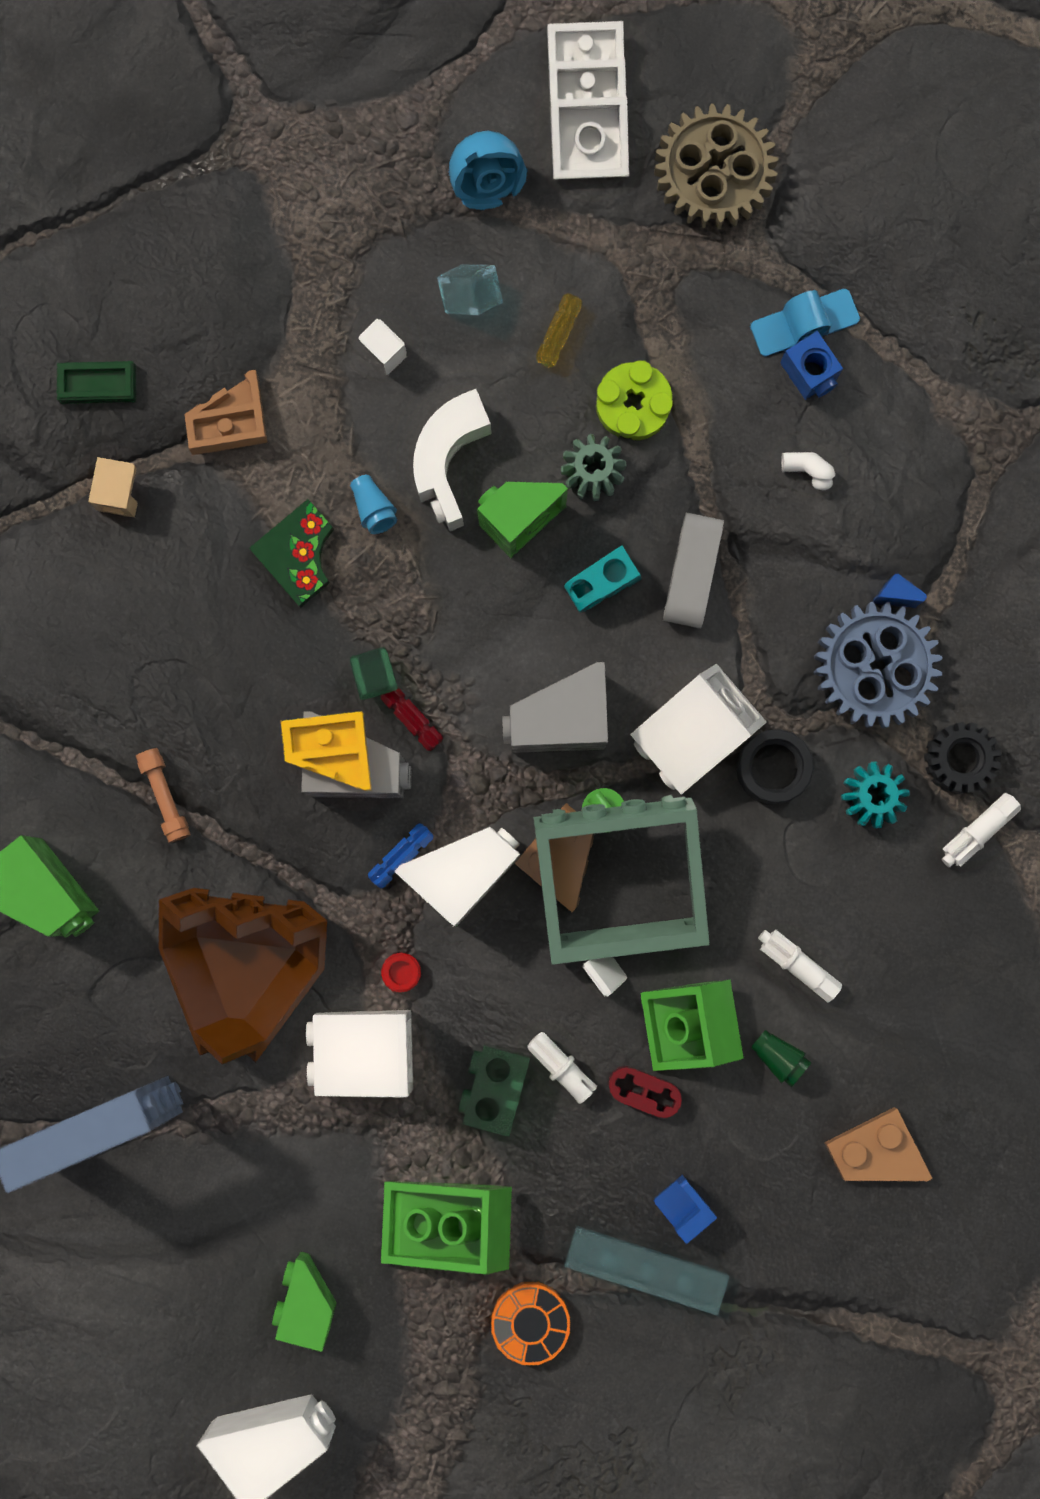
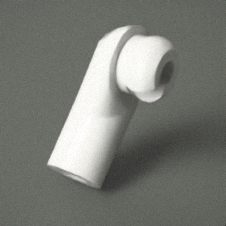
[781,452,835,490]

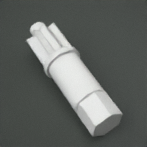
[942,793,1021,867]
[758,930,842,1002]

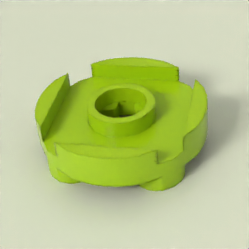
[596,361,672,440]

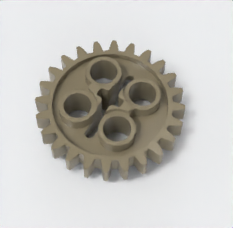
[654,103,778,229]

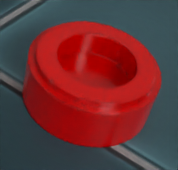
[381,953,421,992]

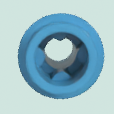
[350,474,397,534]

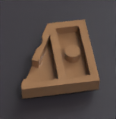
[515,803,595,912]

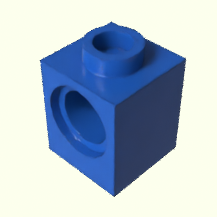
[780,331,843,400]

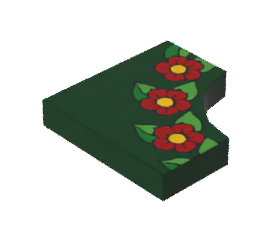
[249,499,334,608]

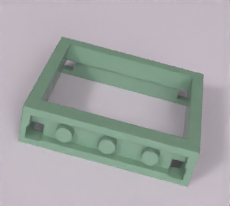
[533,795,710,965]

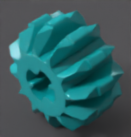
[841,762,910,829]

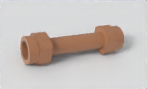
[136,748,191,843]

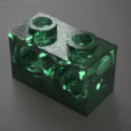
[458,1043,530,1137]

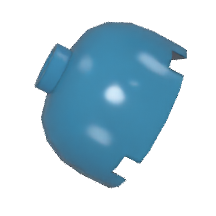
[449,130,527,210]

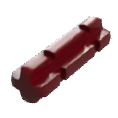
[380,684,443,751]

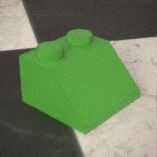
[477,482,568,558]
[640,979,744,1071]

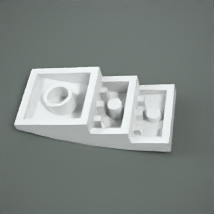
[547,21,629,180]

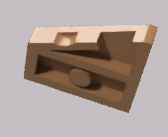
[184,370,268,455]
[824,1107,933,1181]

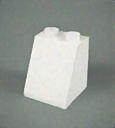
[630,664,766,794]
[394,827,520,926]
[306,1010,413,1097]
[197,1394,336,1499]

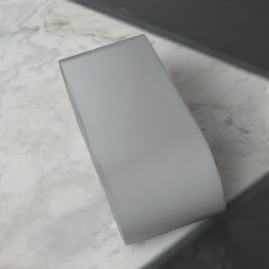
[663,512,724,628]

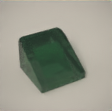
[350,647,398,700]

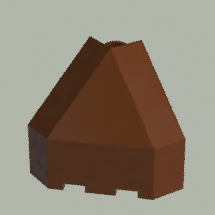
[159,888,327,1064]

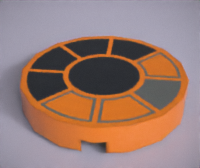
[491,1282,570,1365]

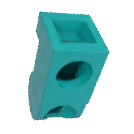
[564,545,642,613]

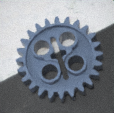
[814,602,942,729]

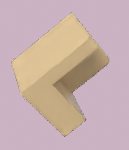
[88,457,138,517]

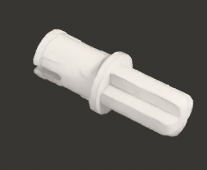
[528,1032,597,1104]

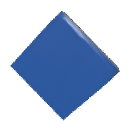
[872,573,927,608]

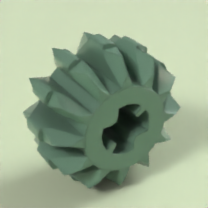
[561,434,626,501]

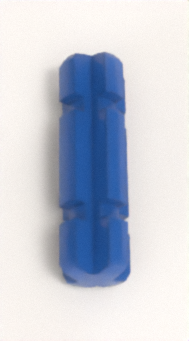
[368,823,434,888]

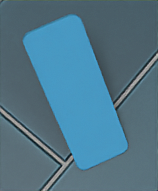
[750,289,860,357]

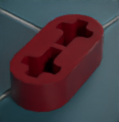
[608,1066,682,1118]

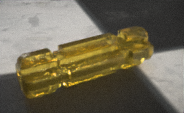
[536,293,582,367]

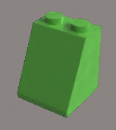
[0,835,99,937]

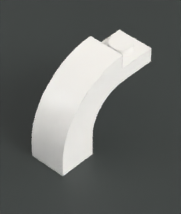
[413,389,491,531]

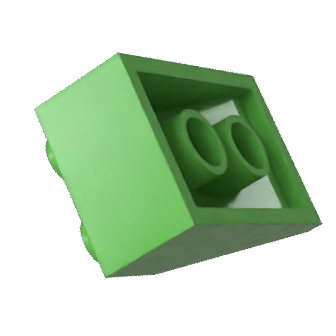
[381,1181,512,1275]

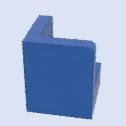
[654,1174,717,1244]

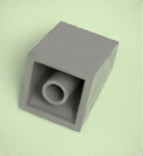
[502,662,608,753]
[302,712,412,798]

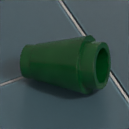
[751,1030,812,1087]

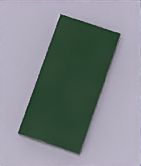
[57,361,136,404]

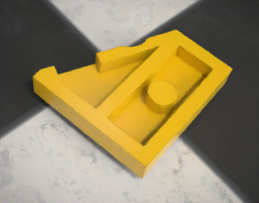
[281,711,372,791]

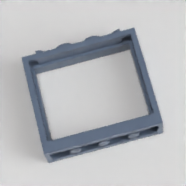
[0,1076,184,1193]

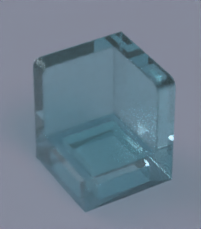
[437,264,503,315]

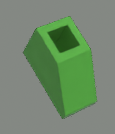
[272,1252,337,1352]

